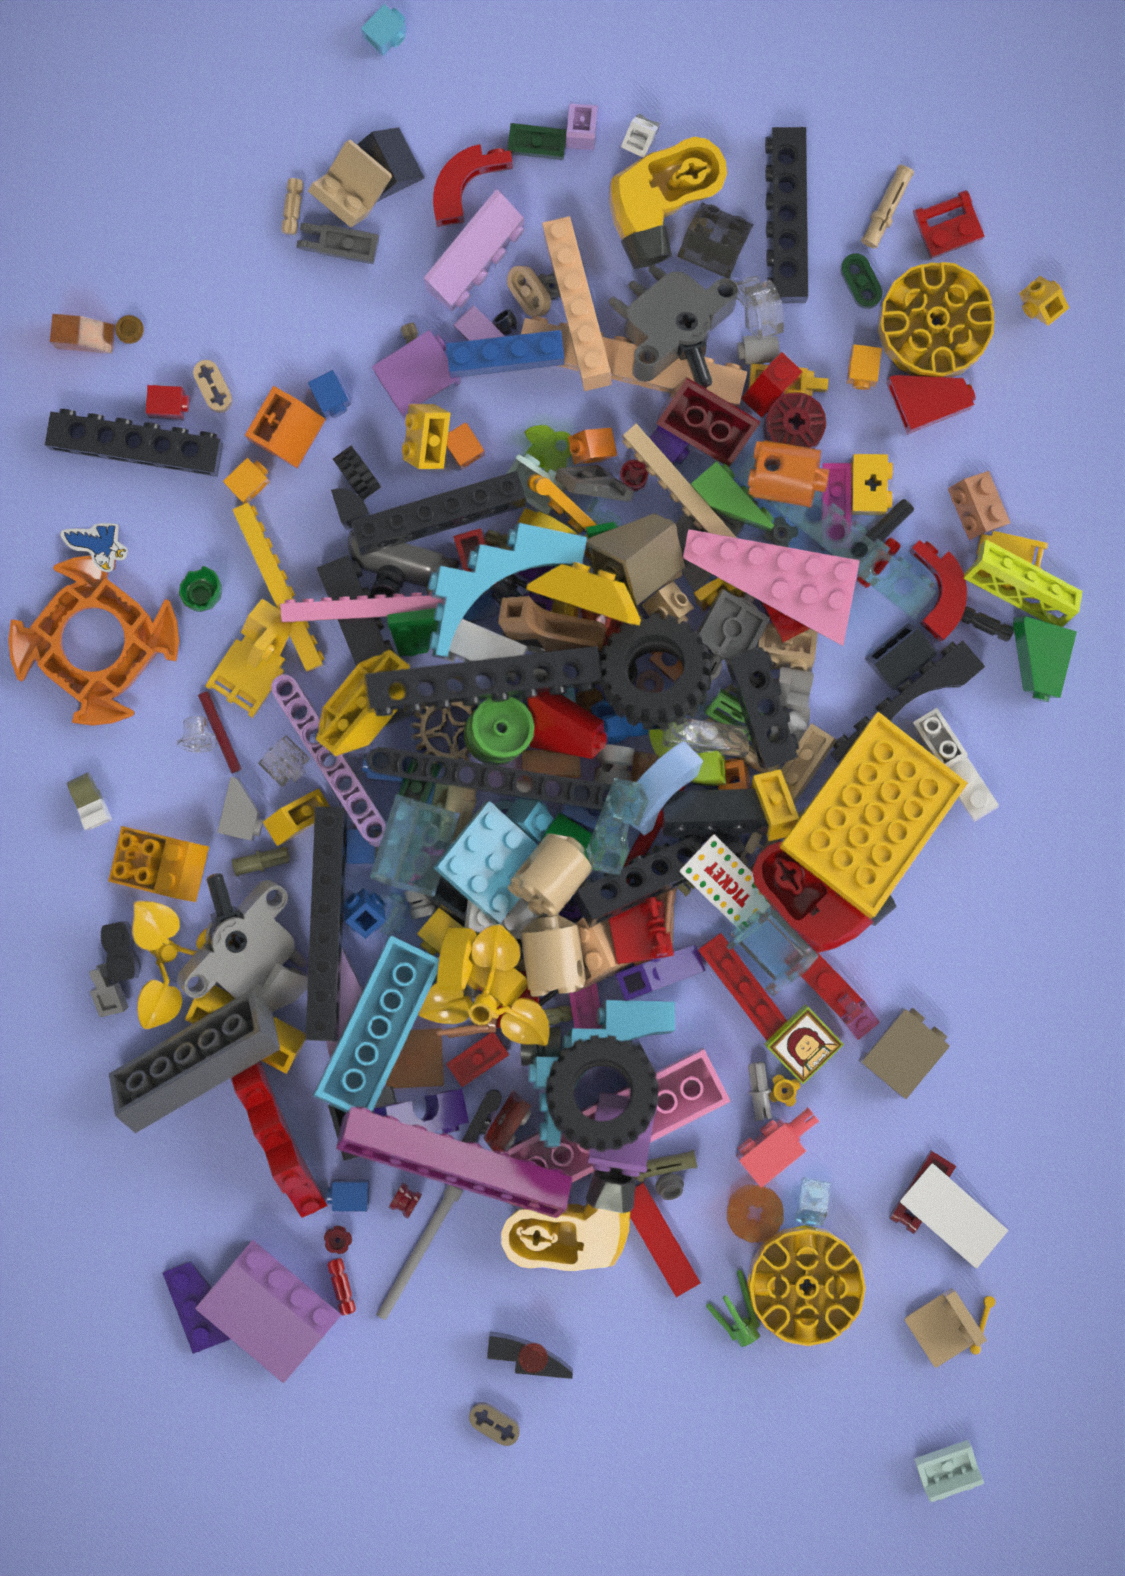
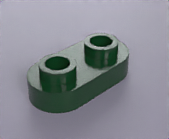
[840,253,883,309]

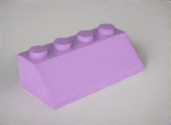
[424,189,525,312]

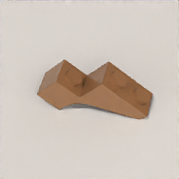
[498,596,606,653]

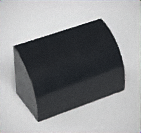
[331,488,370,530]
[865,623,937,690]

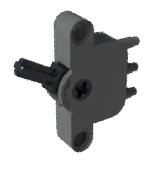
[609,264,739,388]

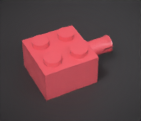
[736,1107,820,1188]

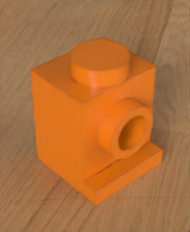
[718,758,751,790]

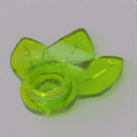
[524,425,572,473]

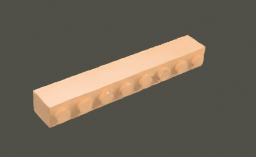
[521,316,747,408]

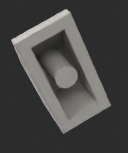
[217,777,264,841]

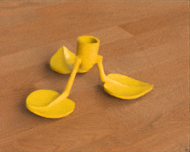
[132,901,236,1029]
[418,924,550,1046]

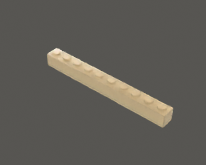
[622,423,737,538]

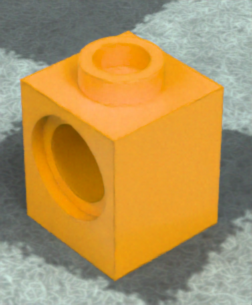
[846,344,882,390]
[223,458,270,504]

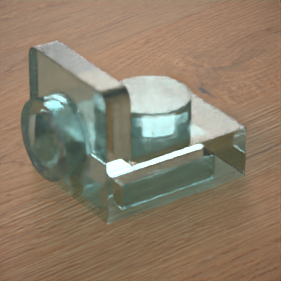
[587,497,624,527]

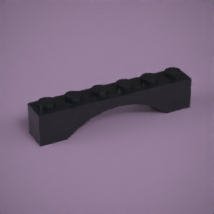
[830,641,985,764]

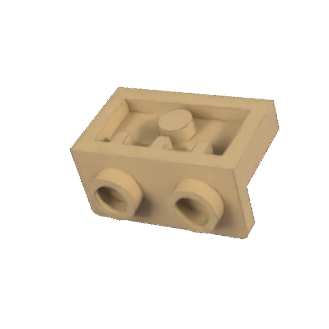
[758,623,818,672]

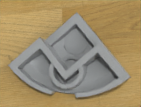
[253,964,308,1012]

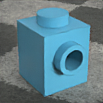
[361,4,406,56]
[505,799,554,842]

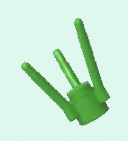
[706,1270,760,1347]

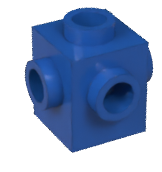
[344,887,386,939]

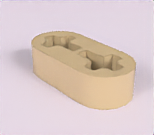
[193,360,233,413]

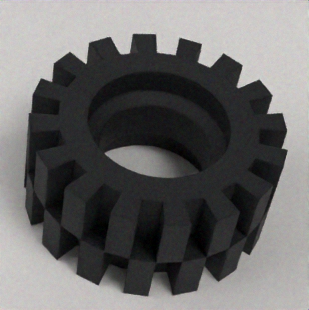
[332,445,381,500]

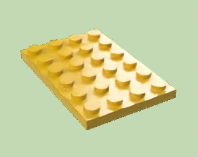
[779,712,968,919]

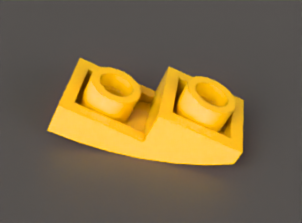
[694,578,745,611]
[437,928,477,990]

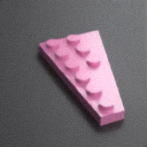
[683,529,860,646]

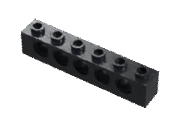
[765,127,808,303]
[45,408,223,477]
[351,471,526,556]
[574,834,745,928]

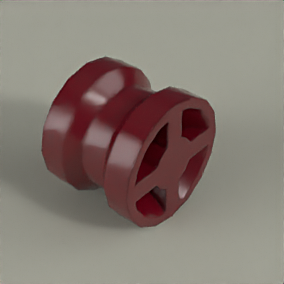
[388,1183,422,1219]

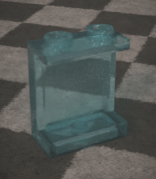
[726,906,819,997]

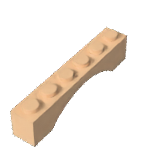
[542,216,612,391]

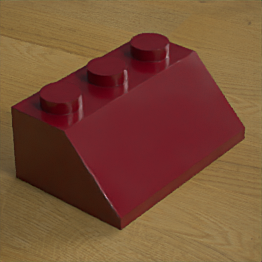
[656,377,760,467]

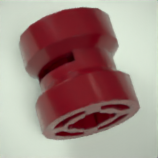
[619,459,649,492]

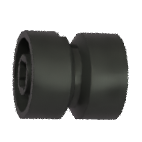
[520,1027,561,1066]

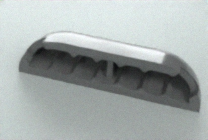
[347,530,459,587]

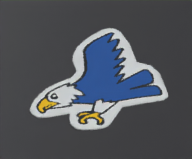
[60,523,128,572]

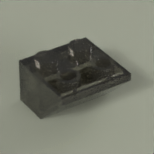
[677,202,754,279]

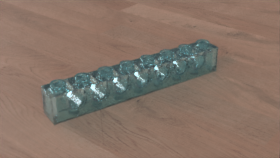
[735,452,936,621]

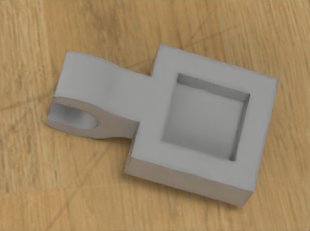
[89,963,129,1017]

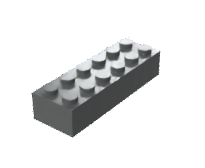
[109,989,280,1133]

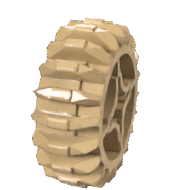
[411,691,477,768]

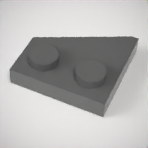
[555,465,634,502]

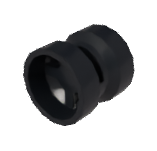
[370,565,405,599]

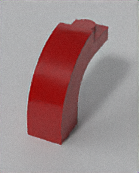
[433,144,513,227]
[908,540,967,642]

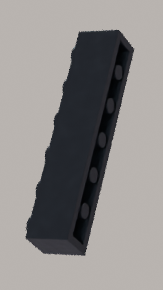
[317,555,414,729]

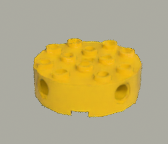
[877,262,995,378]
[747,1225,866,1346]

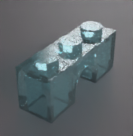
[586,778,649,875]

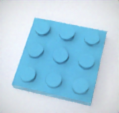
[433,801,538,924]

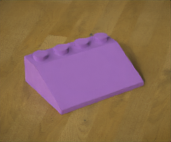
[195,1240,341,1384]

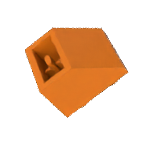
[245,386,326,469]

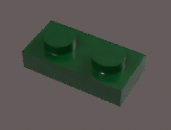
[507,123,567,160]

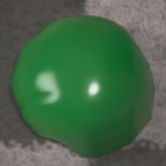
[179,566,222,612]

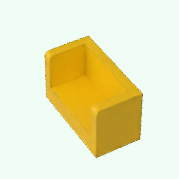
[751,769,799,841]

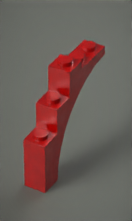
[231,1061,328,1218]

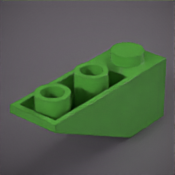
[691,461,774,532]

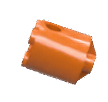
[748,440,829,508]

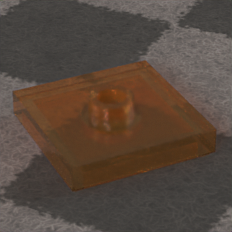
[386,1028,444,1088]

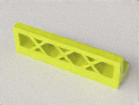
[963,540,1083,627]

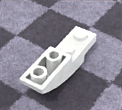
[913,708,999,822]

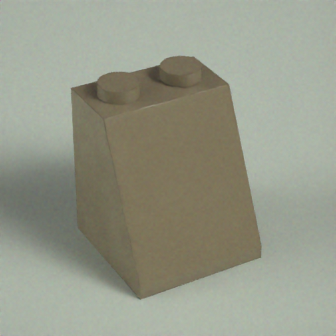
[586,513,685,606]

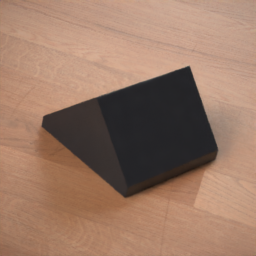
[357,127,424,202]

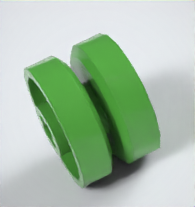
[463,697,534,766]

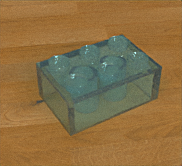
[370,794,460,897]

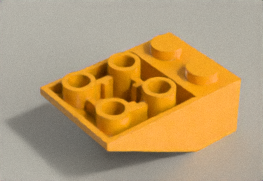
[108,826,209,902]

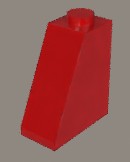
[886,375,976,435]
[528,691,607,759]

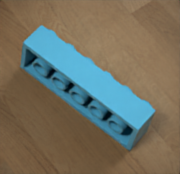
[312,936,439,1113]

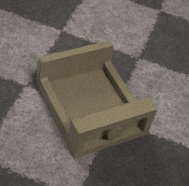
[859,1008,950,1099]

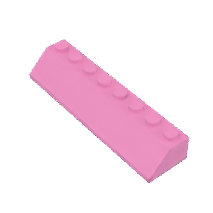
[501,1048,731,1182]

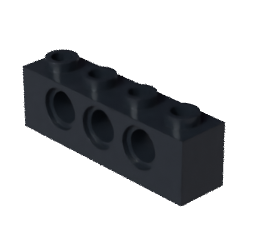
[724,647,799,769]

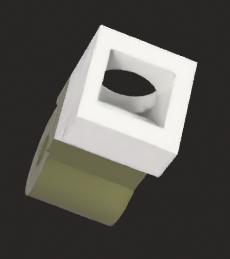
[621,114,661,157]
[67,772,113,830]

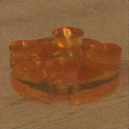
[726,1184,784,1243]

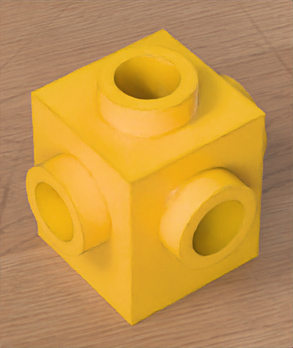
[1018,275,1070,326]

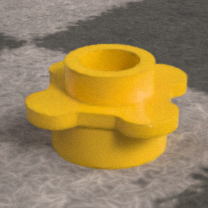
[769,1074,801,1107]

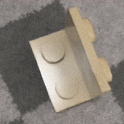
[308,140,392,228]
[904,1287,987,1368]

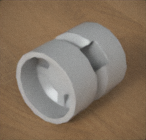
[594,744,635,789]

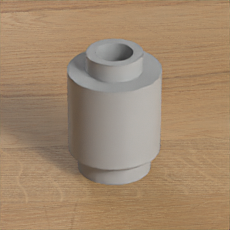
[737,334,779,365]

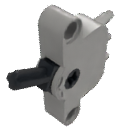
[177,873,307,998]

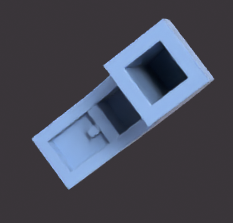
[622,741,703,835]

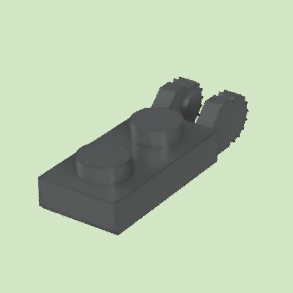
[296,223,379,265]

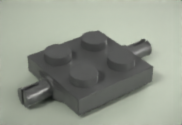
[697,589,771,674]

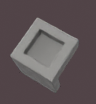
[778,667,814,712]

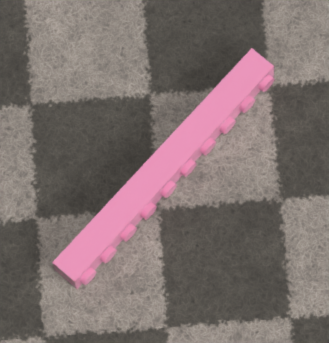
[281,592,442,622]

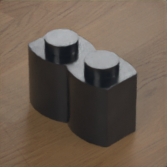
[101,921,140,982]

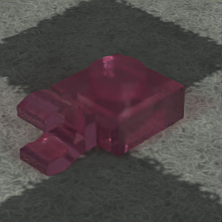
[838,993,880,1040]

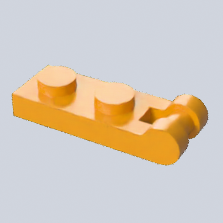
[527,474,597,534]

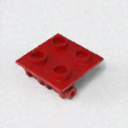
[609,897,674,965]

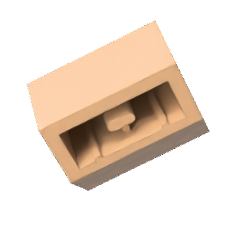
[574,917,631,992]

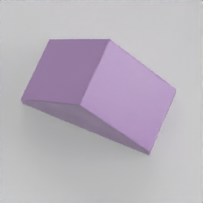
[566,104,598,150]

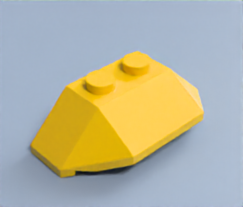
[526,562,641,625]
[316,650,410,756]

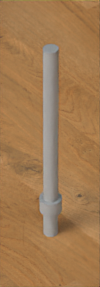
[376,1185,464,1320]

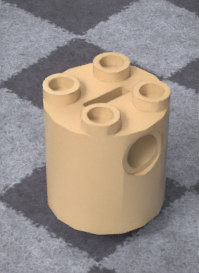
[508,834,592,917]
[520,914,586,996]

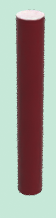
[198,691,242,774]

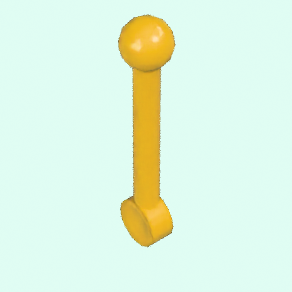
[970,1296,996,1355]

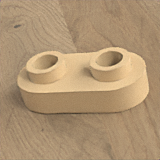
[507,266,551,316]

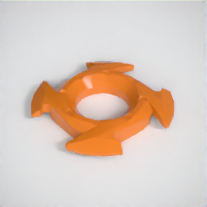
[8,556,180,726]

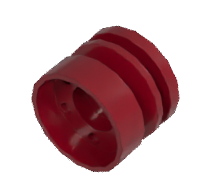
[763,392,827,449]

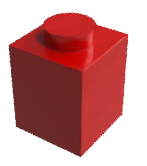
[146,385,190,420]

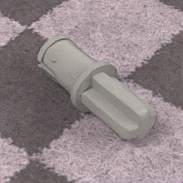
[748,1062,772,1121]

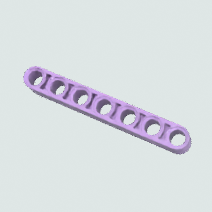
[271,675,391,847]

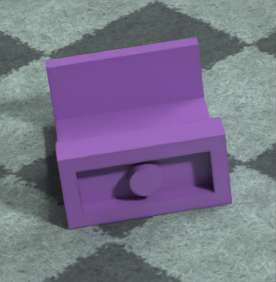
[372,330,461,419]
[588,1092,658,1177]

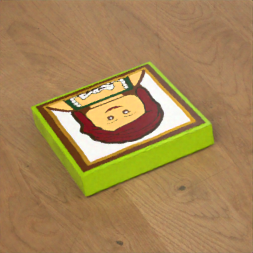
[764,1004,844,1084]

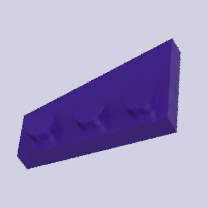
[162,1261,231,1354]

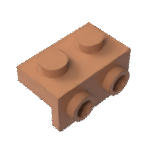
[948,471,1010,540]

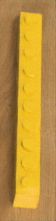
[232,502,325,672]

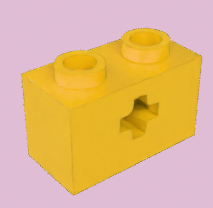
[851,454,893,515]

